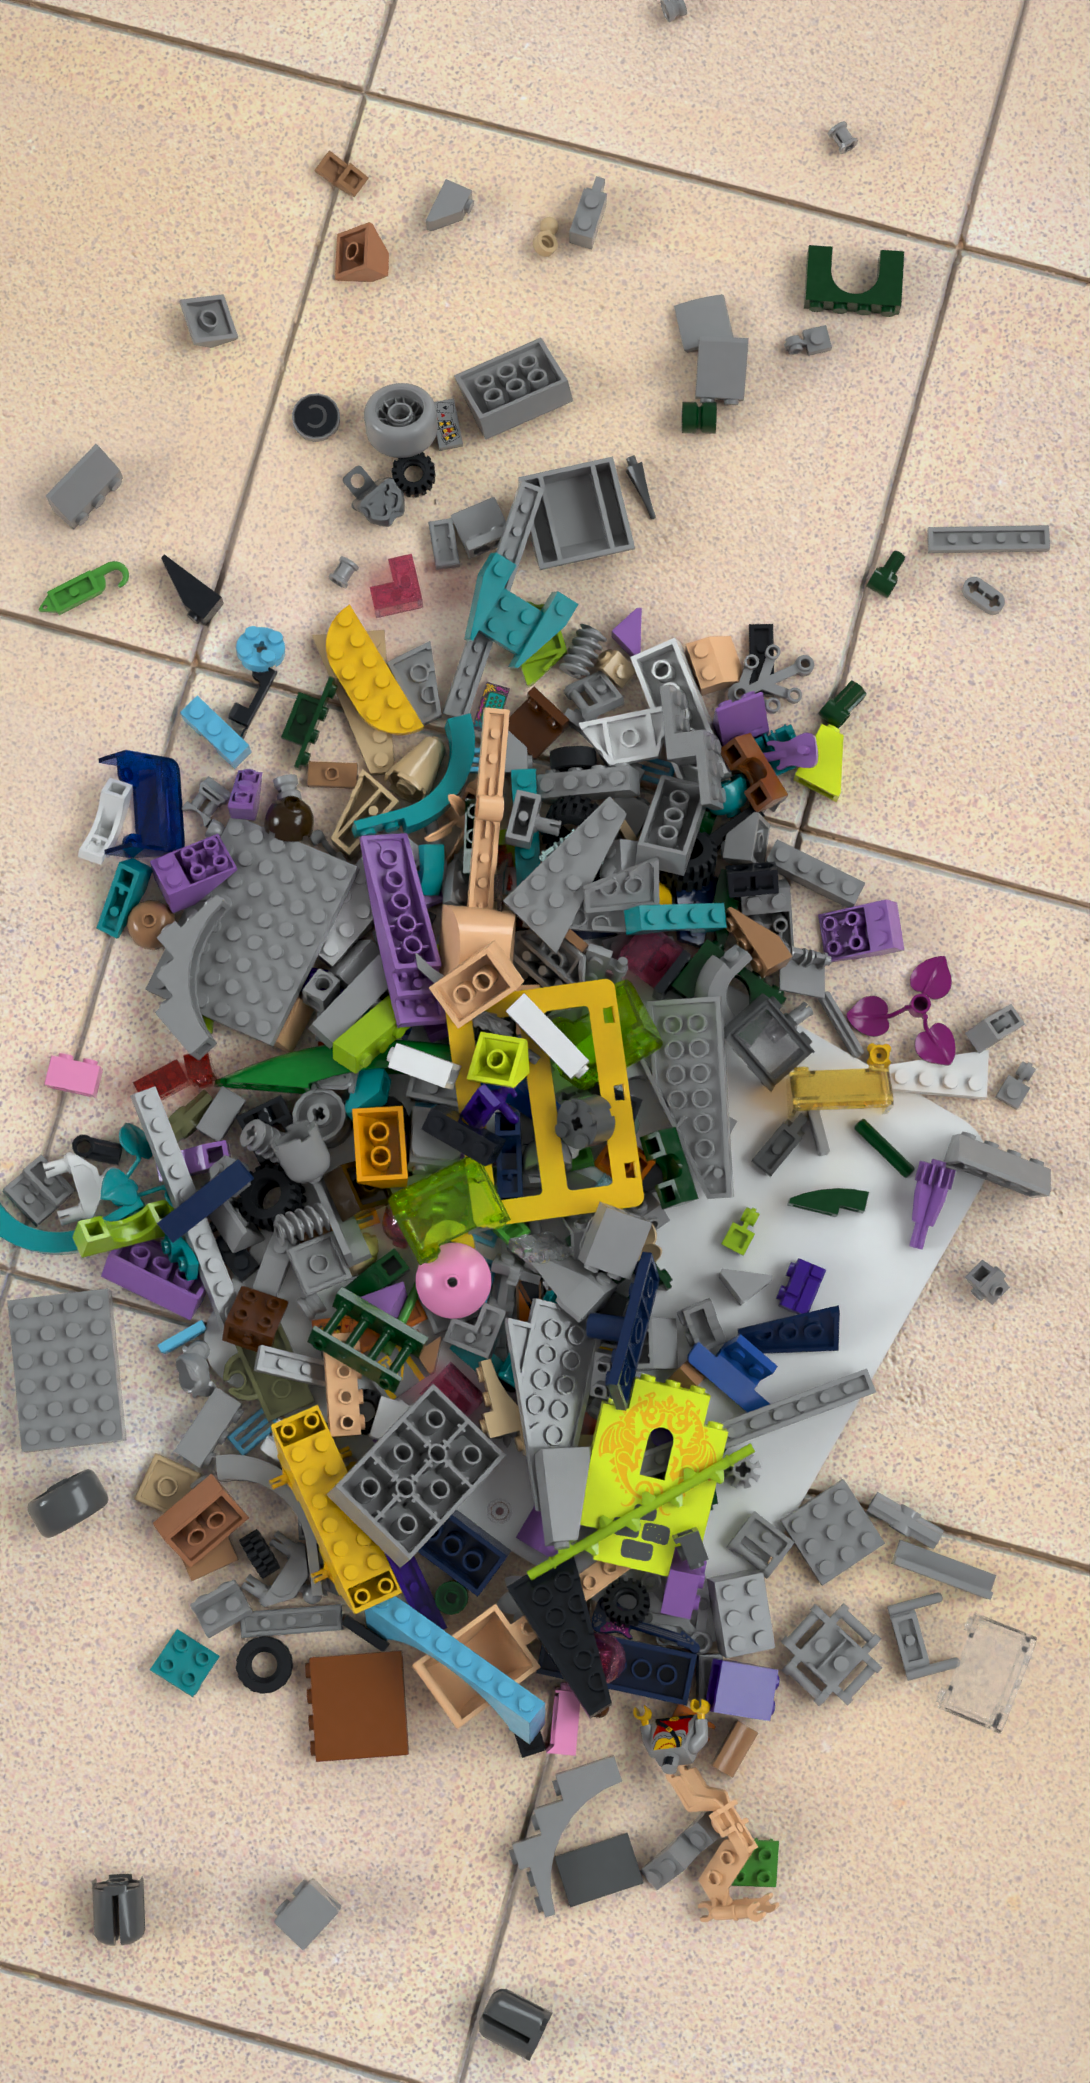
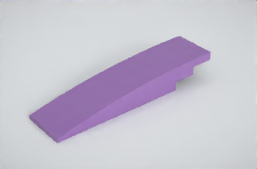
[360,833,446,1028]

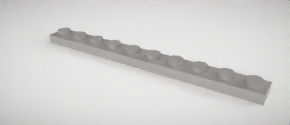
[442,481,544,717]
[130,1086,237,1330]
[640,1368,876,1477]

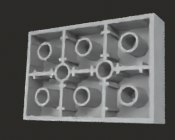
[7,1288,127,1453]
[326,1384,506,1567]

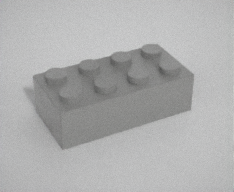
[635,774,706,876]

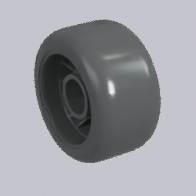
[27,1469,109,1538]

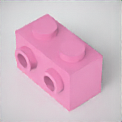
[45,1053,103,1098]

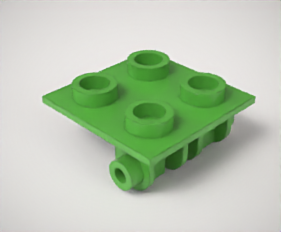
[731,1838,779,1887]

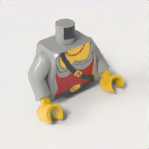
[633,1699,711,1774]

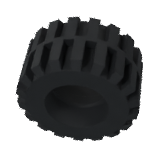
[541,795,599,849]
[659,829,718,892]
[237,1164,307,1232]

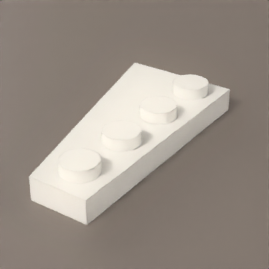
[887,1050,989,1100]

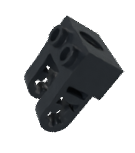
[236,1094,293,1168]

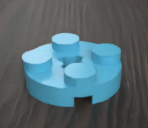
[236,626,285,672]

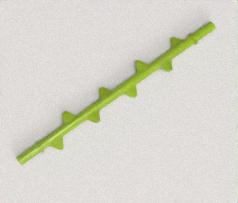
[526,1443,755,1580]

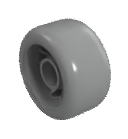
[364,383,438,458]

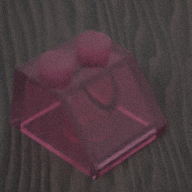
[617,932,684,988]

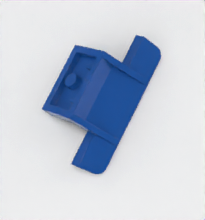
[687,1334,778,1413]

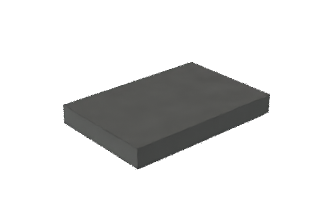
[554,1832,644,1907]

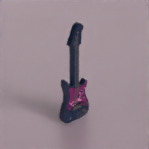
[592,1596,700,1654]

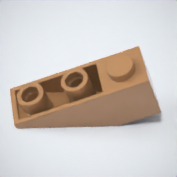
[725,907,792,979]

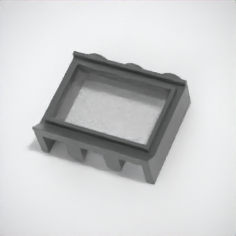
[724,993,815,1092]

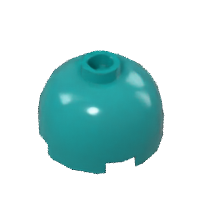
[706,773,748,818]

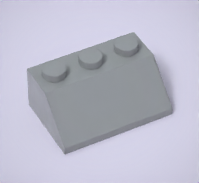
[46,444,123,529]

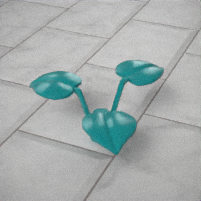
[100,1123,173,1207]

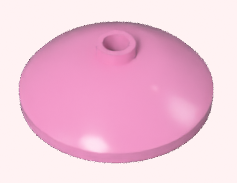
[416,1243,492,1319]

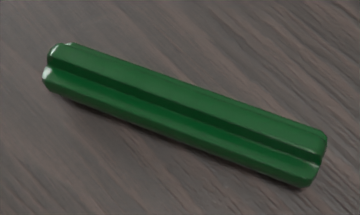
[854,1119,915,1178]

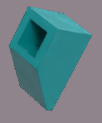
[345,1069,392,1122]

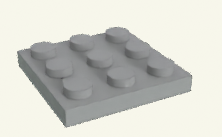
[780,1479,885,1586]

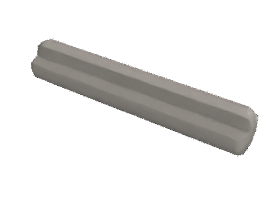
[818,991,864,1058]

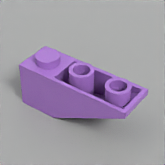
[156,1140,231,1182]

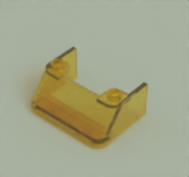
[786,1064,894,1118]

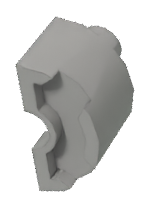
[677,1298,727,1350]

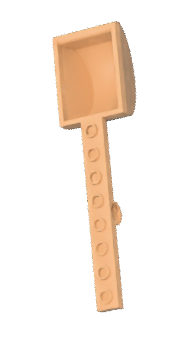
[438,707,517,975]
[412,1561,631,1729]

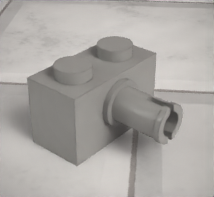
[505,790,562,850]

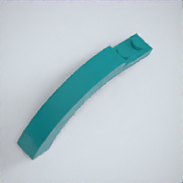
[352,713,475,838]
[0,1197,146,1255]

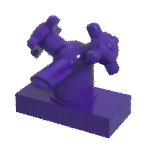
[460,1084,520,1129]

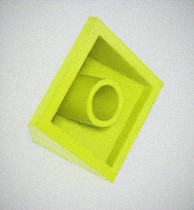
[467,1032,530,1088]

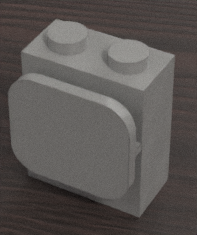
[406,1106,461,1178]
[578,1202,652,1281]

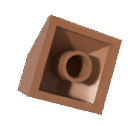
[335,222,389,282]

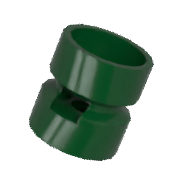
[682,402,717,434]
[435,1581,469,1615]

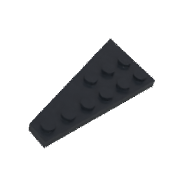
[507,1556,612,1719]

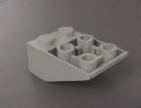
[739,879,794,946]

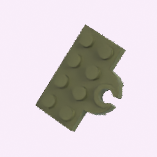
[223,1323,315,1422]

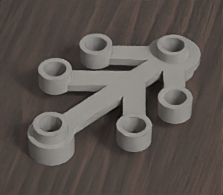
[728,644,814,714]
[641,1572,712,1655]

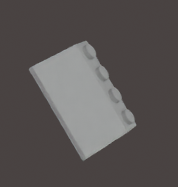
[454,338,573,439]

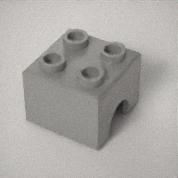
[274,1879,341,1950]

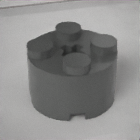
[555,1094,615,1149]

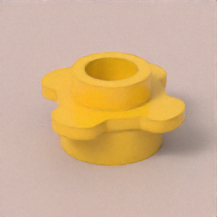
[866,1043,891,1068]

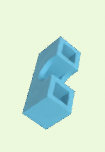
[180,696,252,769]

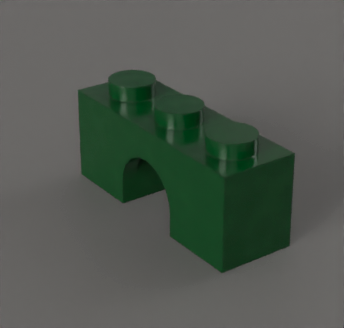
[639,1127,699,1210]

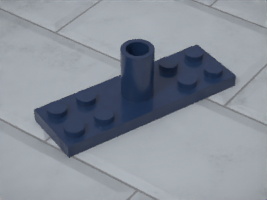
[586,1252,660,1411]

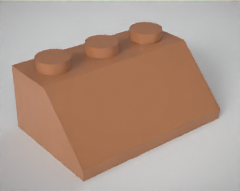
[153,1473,249,1568]

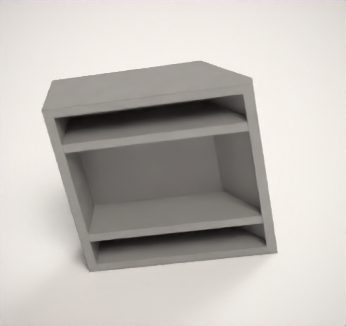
[518,456,635,570]

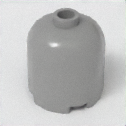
[270,1119,331,1184]

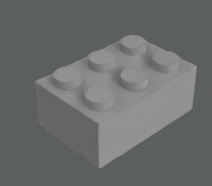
[706,1569,775,1658]

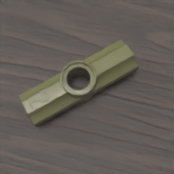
[168,1089,214,1143]

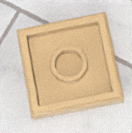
[134,1453,202,1513]

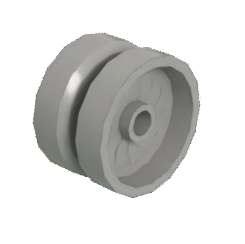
[292,1088,353,1149]

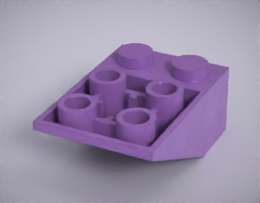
[713,691,769,747]
[150,834,237,913]
[818,899,904,962]

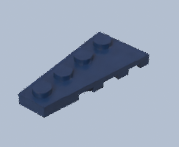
[737,1305,840,1354]

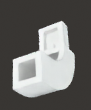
[78,778,133,865]

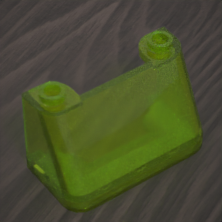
[552,979,663,1089]
[388,1156,511,1265]

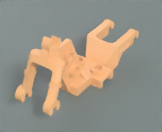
[665,1765,779,1922]

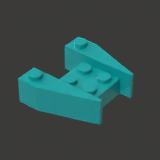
[464,552,578,668]

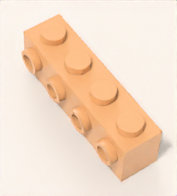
[323,1333,365,1438]

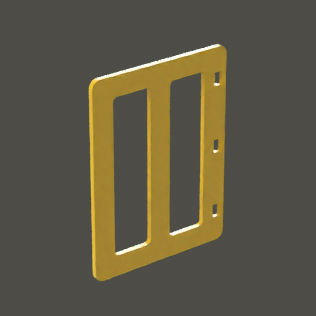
[445,979,644,1228]

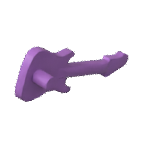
[763,733,818,770]

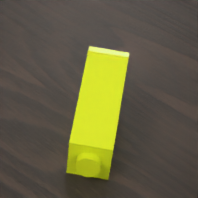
[793,724,844,802]

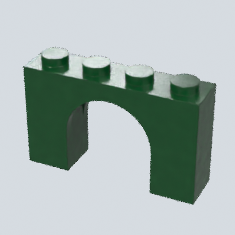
[804,245,904,317]
[670,939,787,1049]

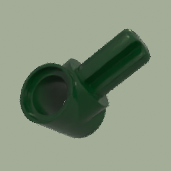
[866,551,905,598]

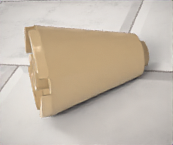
[384,736,446,803]

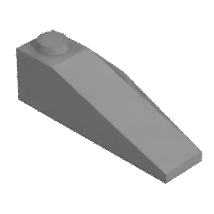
[517,1241,618,1322]

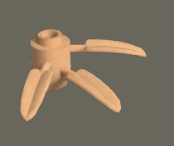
[424,794,465,865]

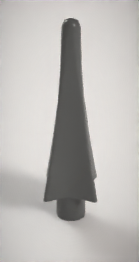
[626,455,656,519]

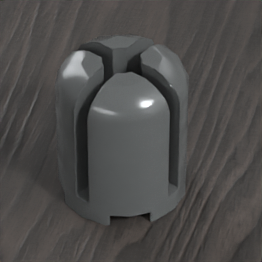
[92,1874,145,1946]
[479,1989,553,2061]

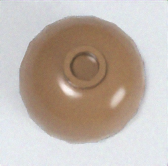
[127,900,177,950]

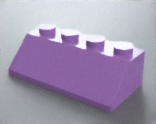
[101,1239,206,1320]

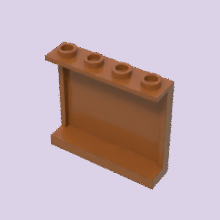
[305,1650,409,1762]

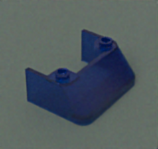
[98,750,185,858]

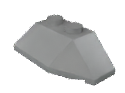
[513,929,586,1011]

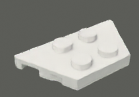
[579,706,665,767]

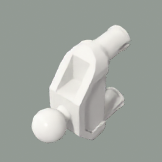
[42,1152,118,1226]

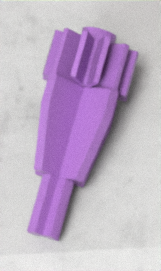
[909,1159,956,1250]

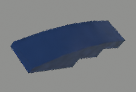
[157,1159,254,1243]

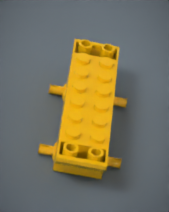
[269,1405,402,1615]

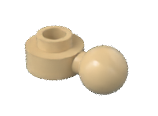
[533,217,559,257]

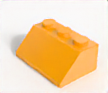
[352,1106,408,1188]

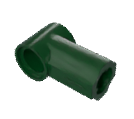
[818,680,867,729]

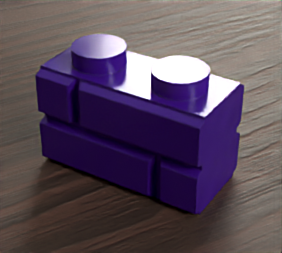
[776,1258,826,1315]

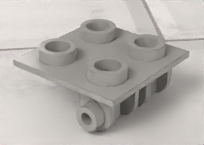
[779,945,831,999]

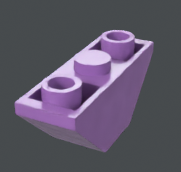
[228,769,263,820]

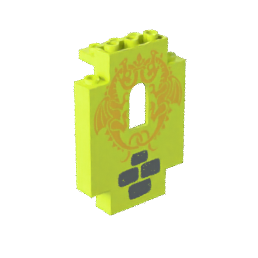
[580,1373,729,1577]

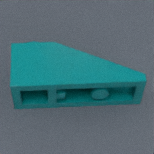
[96,858,152,939]

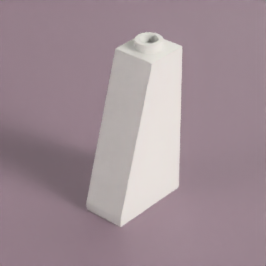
[506,993,589,1080]

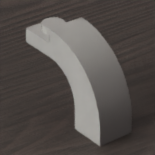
[694,944,753,1027]

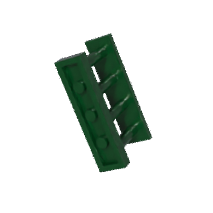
[307,1287,429,1394]

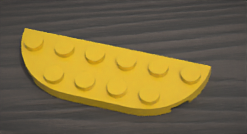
[326,604,425,736]

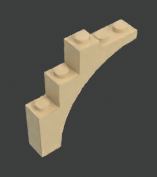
[476,1359,594,1456]

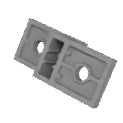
[660,684,726,811]

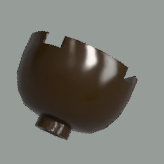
[264,796,314,842]

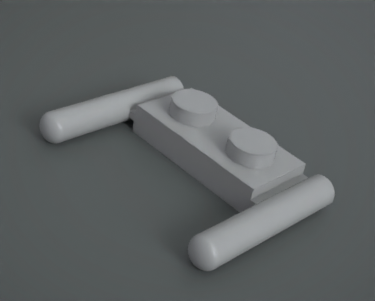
[887,1592,961,1681]

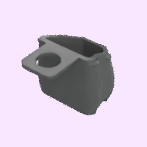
[343,466,405,527]

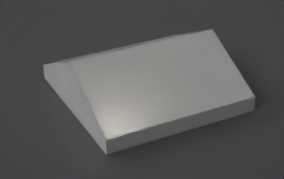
[179,294,238,348]

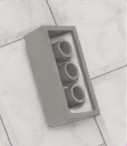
[944,1132,1051,1198]

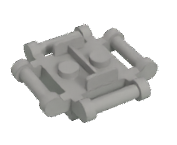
[781,1603,882,1706]

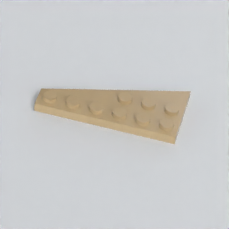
[312,630,395,776]

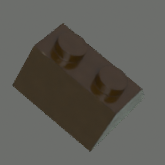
[323,1161,396,1222]

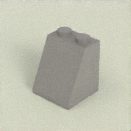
[695,336,749,405]

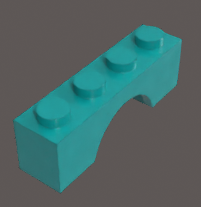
[624,903,727,935]

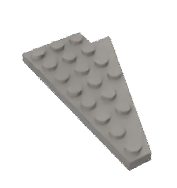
[626,996,734,1199]
[505,1298,601,1512]

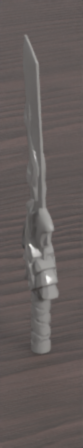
[416,953,541,1065]

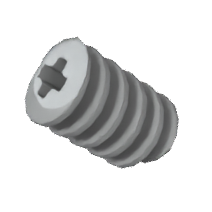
[559,624,607,679]
[240,1119,284,1167]
[274,1203,330,1247]

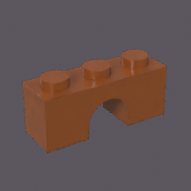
[720,733,788,812]

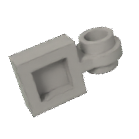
[784,325,832,356]
[995,1061,1036,1110]

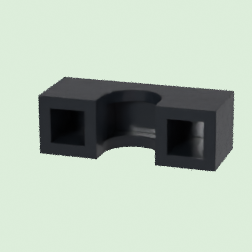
[421,1103,506,1166]

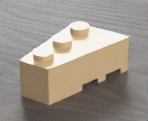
[331,769,400,860]

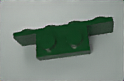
[281,676,338,771]

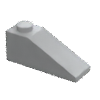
[252,1231,300,1297]

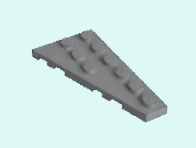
[503,796,627,954]

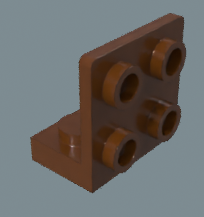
[508,686,569,760]
[222,1286,289,1352]

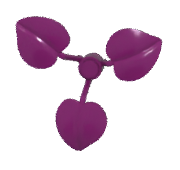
[846,956,956,1066]

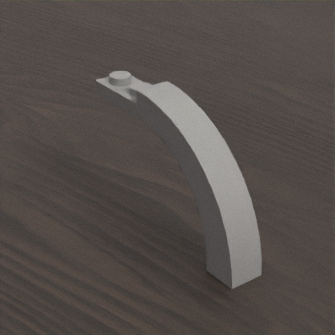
[215,1454,330,1597]

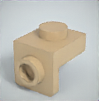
[594,649,636,689]

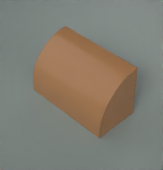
[711,1719,758,1778]

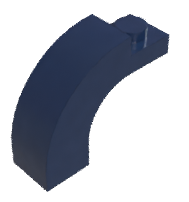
[494,1111,523,1200]

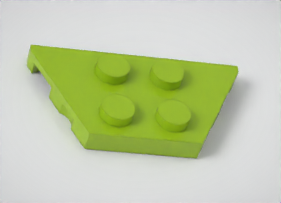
[521,601,567,688]

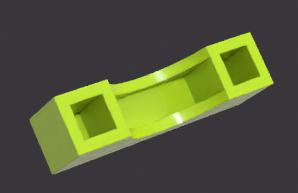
[73,1199,174,1258]

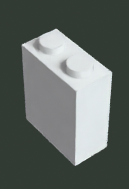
[387,1043,462,1090]

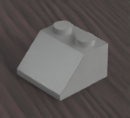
[599,839,638,879]

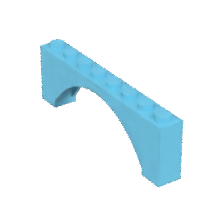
[365,1596,545,1744]

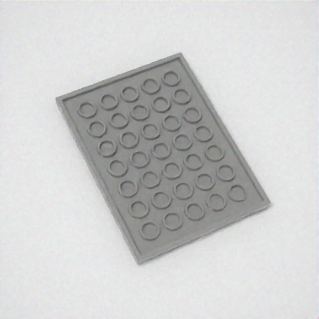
[145,817,360,1047]

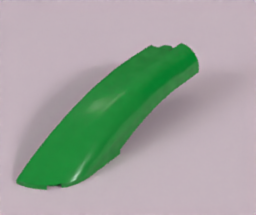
[214,1040,452,1094]

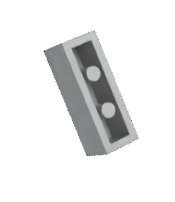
[174,1387,244,1468]

